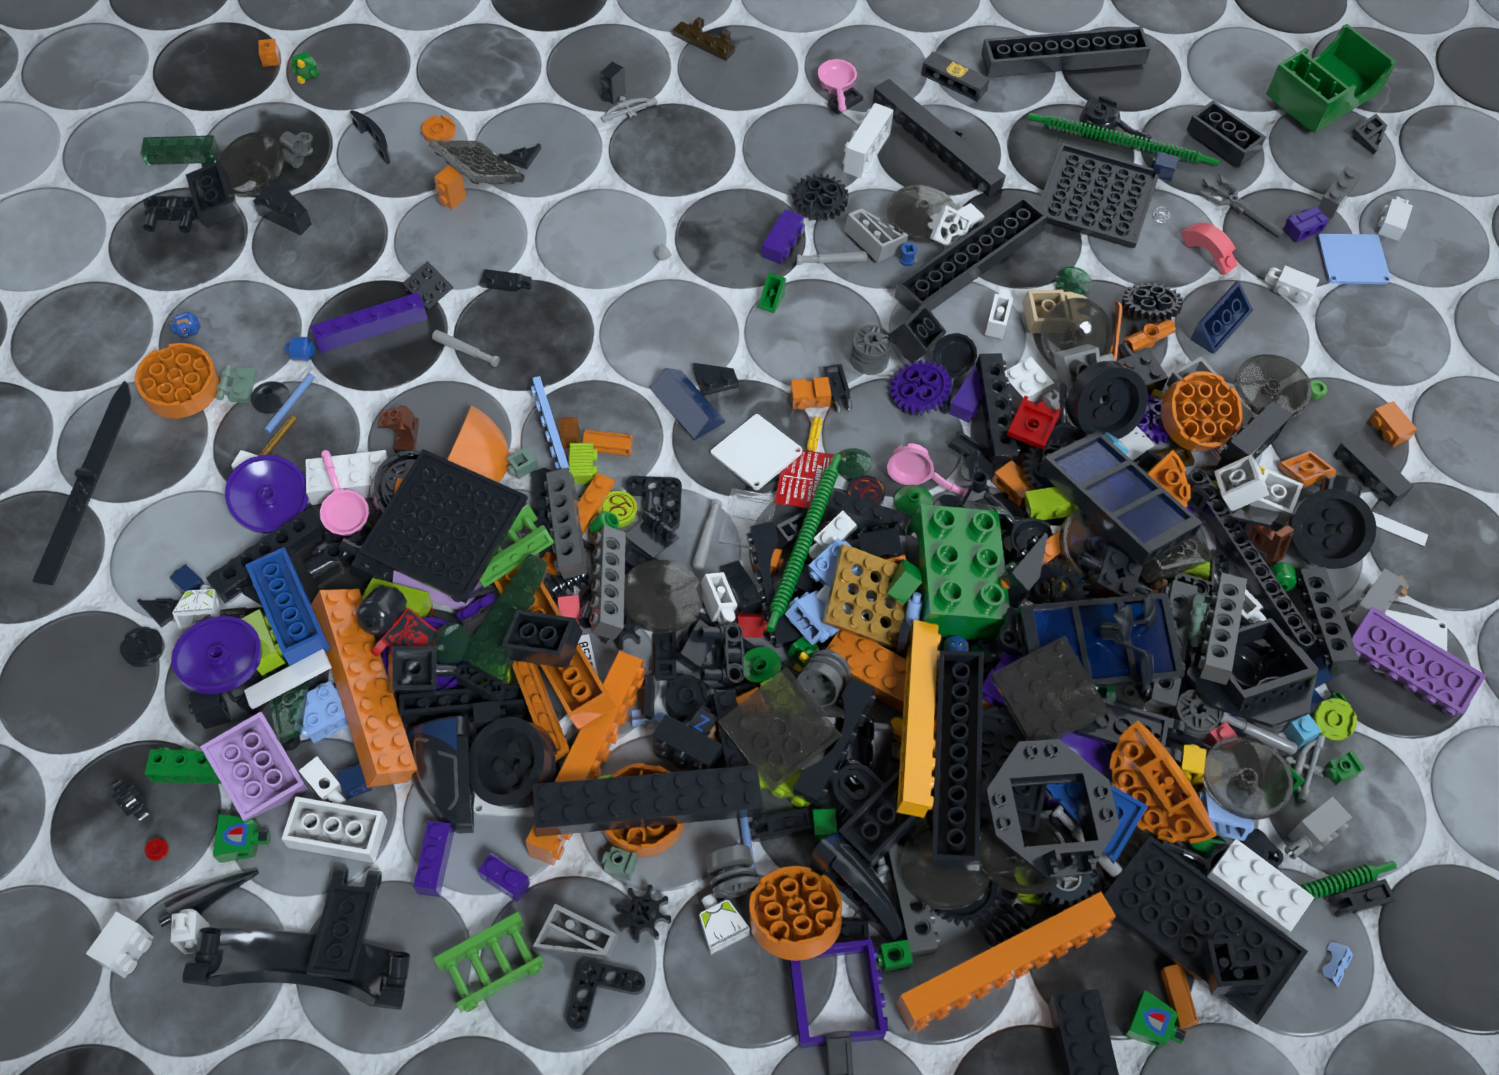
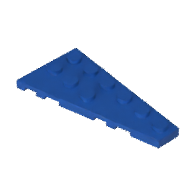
[1046,783,1148,864]

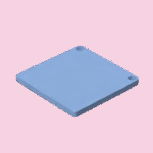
[1318,234,1390,284]

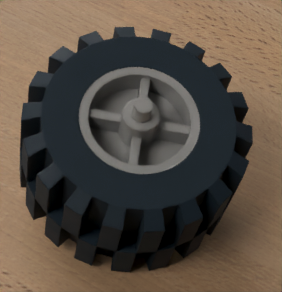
[1033,870,1095,913]

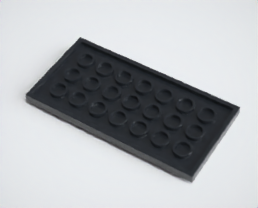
[1104,835,1308,1025]

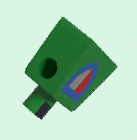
[213,814,271,863]
[1124,990,1186,1048]

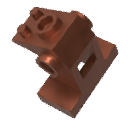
[378,406,419,454]
[1244,522,1294,567]

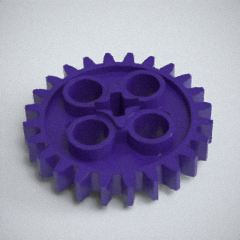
[890,360,952,416]
[1135,394,1172,445]

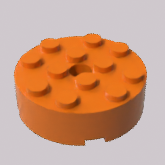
[135,343,220,419]
[1161,371,1242,452]
[602,763,686,857]
[749,866,842,961]

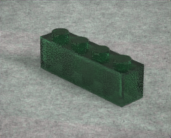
[141,135,218,165]

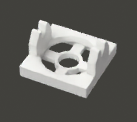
[928,205,973,247]

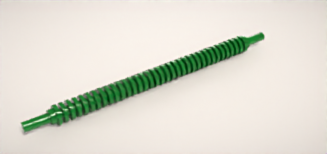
[1028,113,1220,166]
[766,453,841,632]
[1299,860,1397,900]

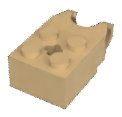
[1022,290,1092,333]

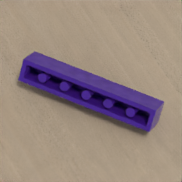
[311,292,428,353]

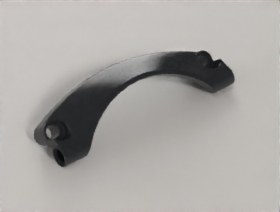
[182,927,410,1010]

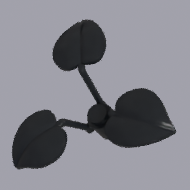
[934,449,1025,521]
[1101,592,1157,692]

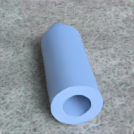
[904,592,923,629]

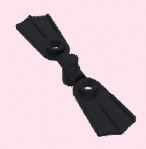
[532,468,554,555]

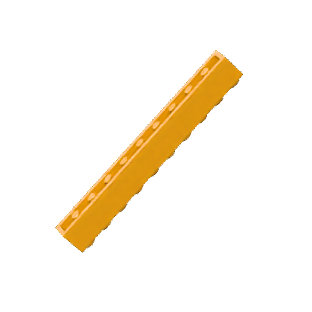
[897,620,941,818]

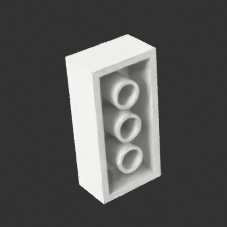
[842,103,893,179]
[306,450,388,505]
[282,797,387,863]
[1207,839,1315,935]

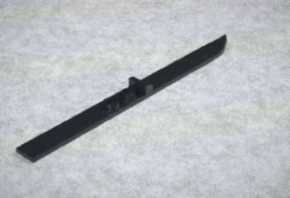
[32,381,132,586]

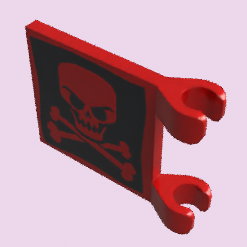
[371,608,441,657]

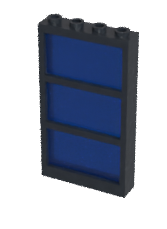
[1039,431,1202,566]
[1015,593,1186,695]

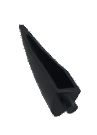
[158,870,259,927]

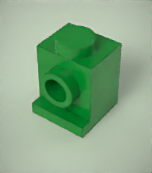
[1324,750,1365,785]

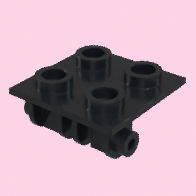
[402,261,454,310]
[626,511,679,559]

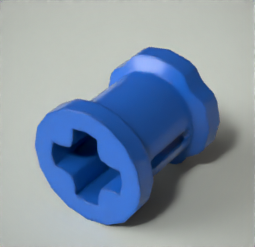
[899,242,917,266]

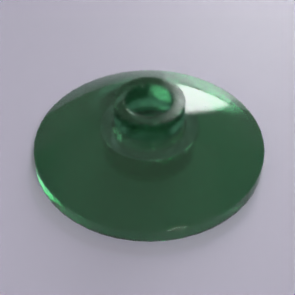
[837,448,872,478]

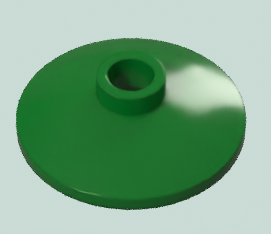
[894,485,933,519]
[744,647,781,684]

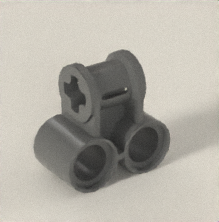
[280,131,313,168]

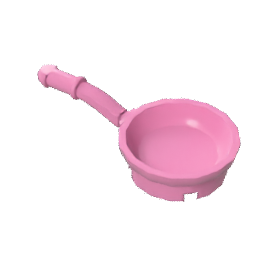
[818,59,857,112]
[887,443,968,497]
[320,450,369,536]

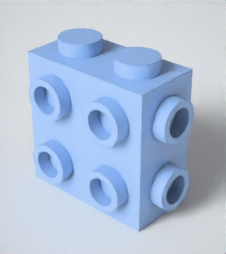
[809,538,860,592]
[785,590,840,645]
[291,681,348,743]
[1197,784,1254,841]

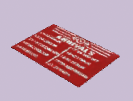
[774,450,834,509]

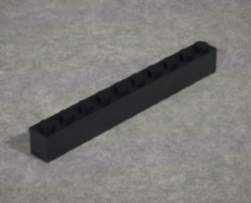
[873,79,1006,197]

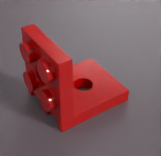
[1007,395,1061,450]

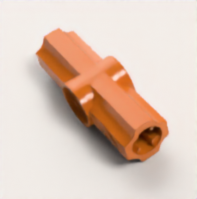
[1123,319,1176,353]

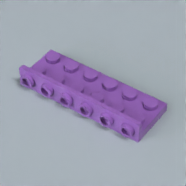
[1351,607,1487,716]

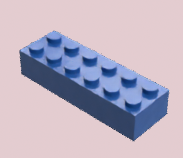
[245,547,331,666]

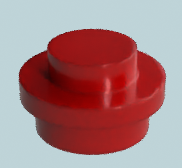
[145,838,169,861]

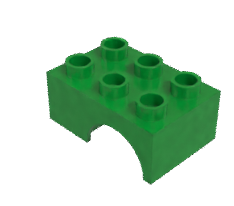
[1266,24,1397,134]
[907,504,1010,640]

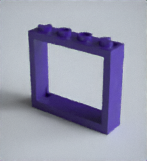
[789,939,889,1048]

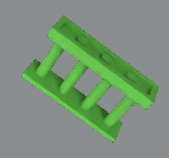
[480,504,554,588]
[434,912,545,1013]

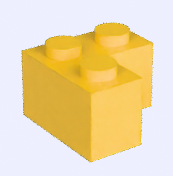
[1179,744,1222,791]

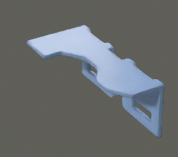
[632,710,667,727]
[1322,941,1353,988]

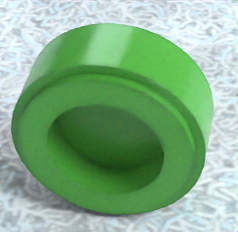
[1306,380,1327,399]

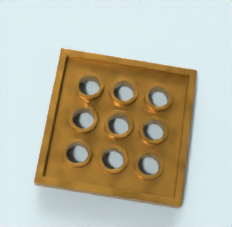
[822,544,911,650]

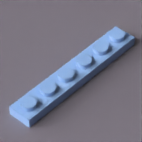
[531,376,569,470]

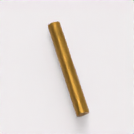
[258,415,297,456]

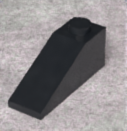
[775,510,823,550]
[720,560,762,613]

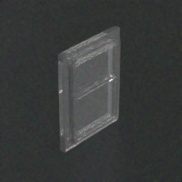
[719,488,776,550]

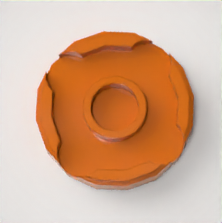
[422,115,456,144]

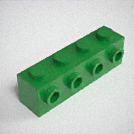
[145,747,222,784]

